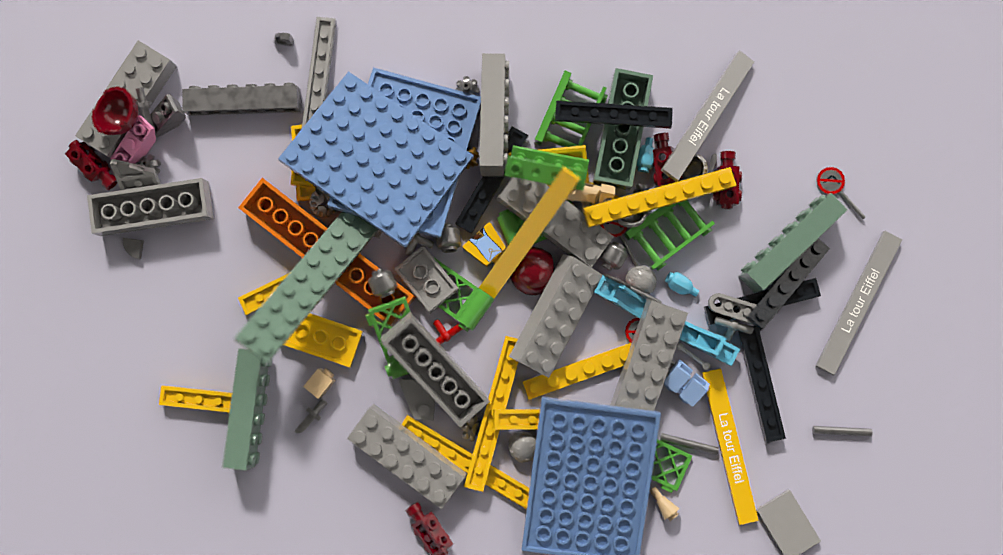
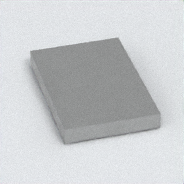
[394,245,460,314]
[756,490,821,555]

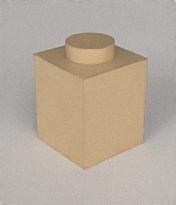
[303,368,336,399]

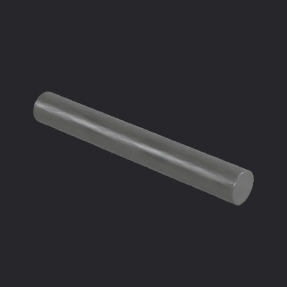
[812,426,873,436]
[660,433,719,455]

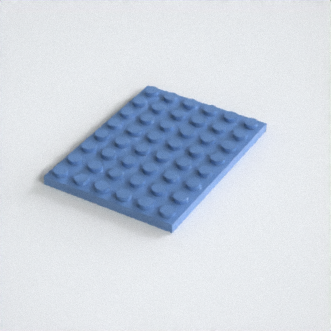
[327,67,481,239]
[278,71,473,248]
[521,397,661,555]

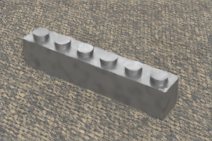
[182,83,301,116]

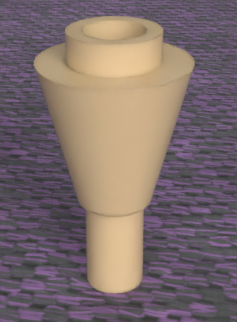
[650,487,680,521]

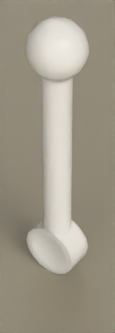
[676,343,710,370]

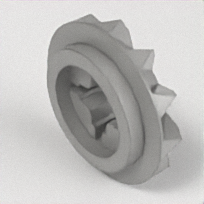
[310,189,336,218]

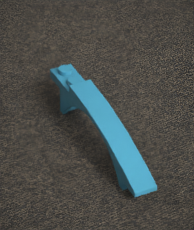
[594,275,740,366]

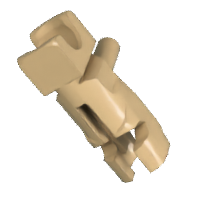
[566,183,615,213]

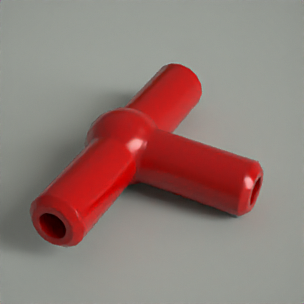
[433,319,463,345]

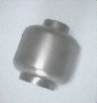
[436,224,461,253]
[599,241,628,271]
[368,268,397,299]

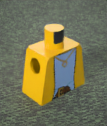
[462,222,506,267]

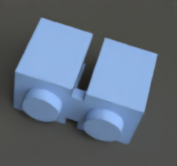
[664,359,710,407]

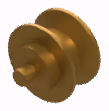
[466,147,480,169]

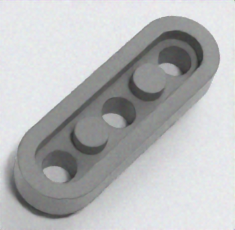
[708,293,756,325]

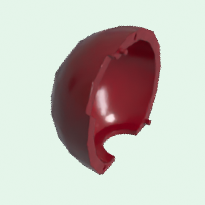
[92,86,139,135]
[510,247,554,296]

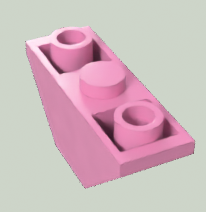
[110,115,156,164]

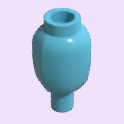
[636,137,654,173]
[665,272,699,297]

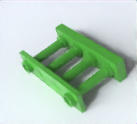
[534,70,608,147]
[505,145,589,191]
[624,200,715,271]

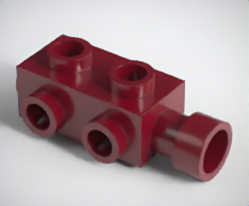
[653,132,682,187]
[65,140,118,191]
[713,151,742,209]
[405,502,453,555]

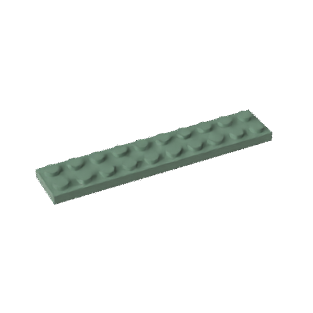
[234,212,378,364]

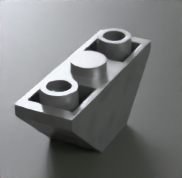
[150,94,186,138]

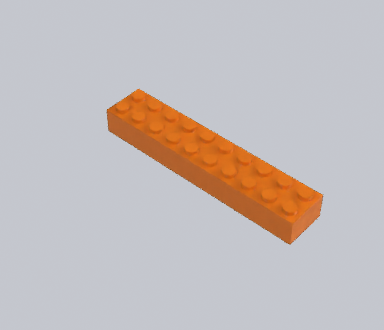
[238,178,416,326]

